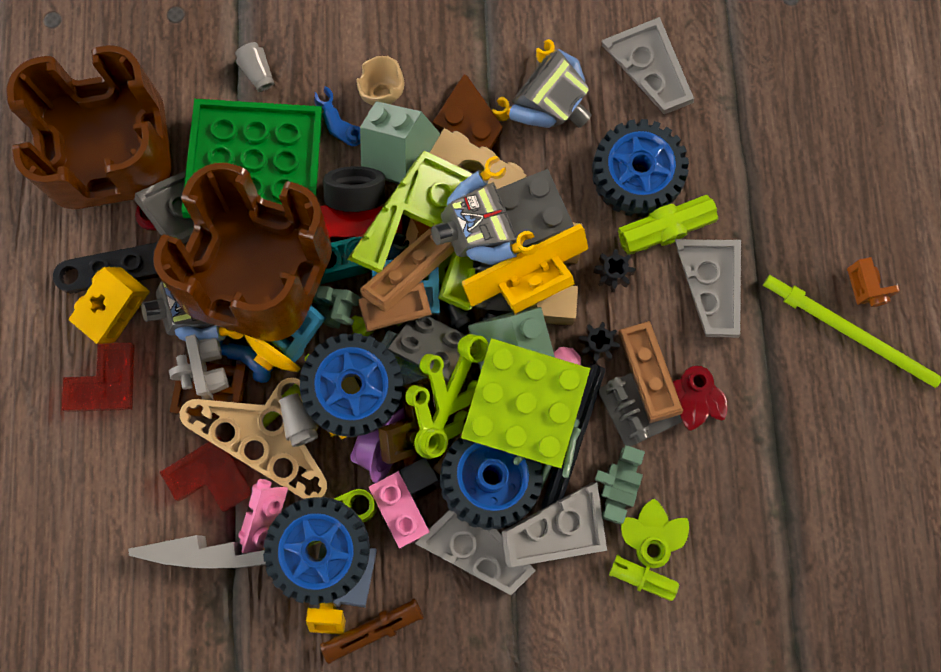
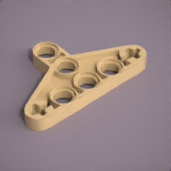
[180,378,327,499]

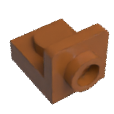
[847,257,900,307]

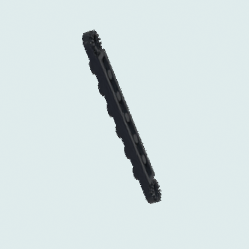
[53,242,187,294]

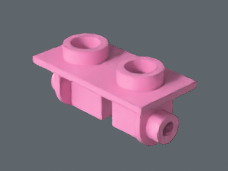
[368,471,430,549]
[238,479,288,553]

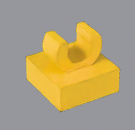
[306,603,346,634]

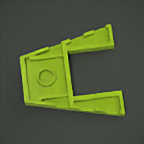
[348,151,475,311]

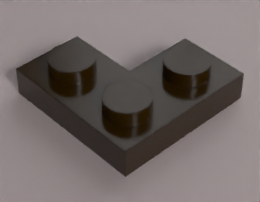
[378,377,436,464]

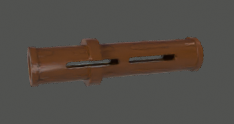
[320,598,424,664]

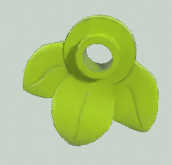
[621,499,689,568]

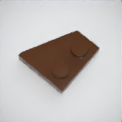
[433,74,503,150]

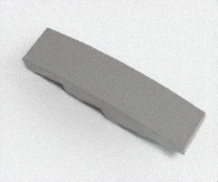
[128,535,266,568]

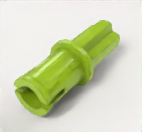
[609,555,679,601]

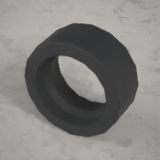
[323,166,385,212]

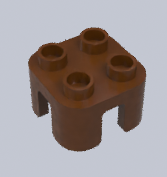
[7,45,172,209]
[153,163,332,341]

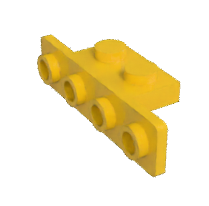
[462,224,588,314]

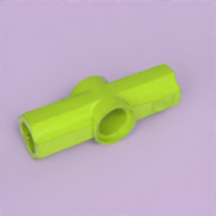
[618,195,719,255]

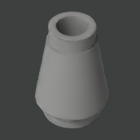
[235,42,274,92]
[279,393,319,447]

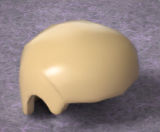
[357,56,405,106]

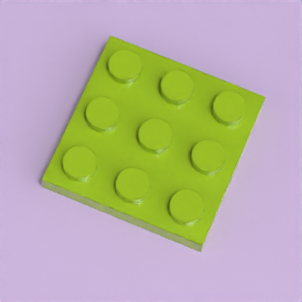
[461,338,591,469]

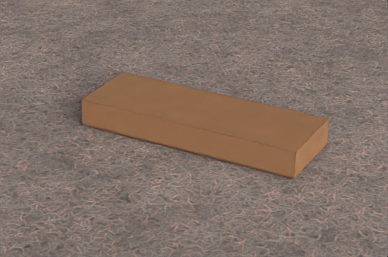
[360,228,454,313]
[618,321,683,423]

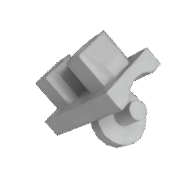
[169,334,229,400]

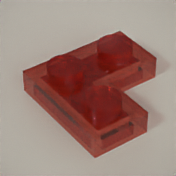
[62,343,135,412]
[160,436,253,512]

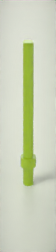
[763,275,941,388]

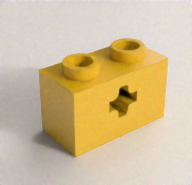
[68,267,150,344]

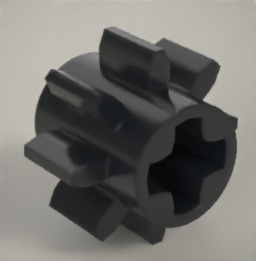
[593,249,636,292]
[578,322,620,364]

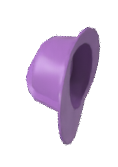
[351,407,405,483]

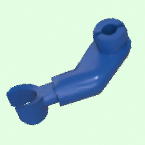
[314,86,361,147]
[219,340,273,383]

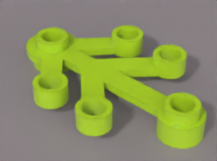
[406,334,489,459]

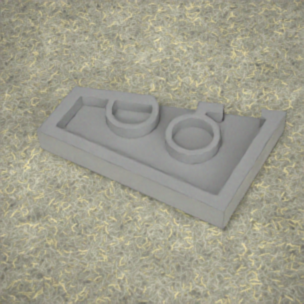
[601,17,694,114]
[675,239,741,338]
[502,482,607,567]
[415,510,535,595]

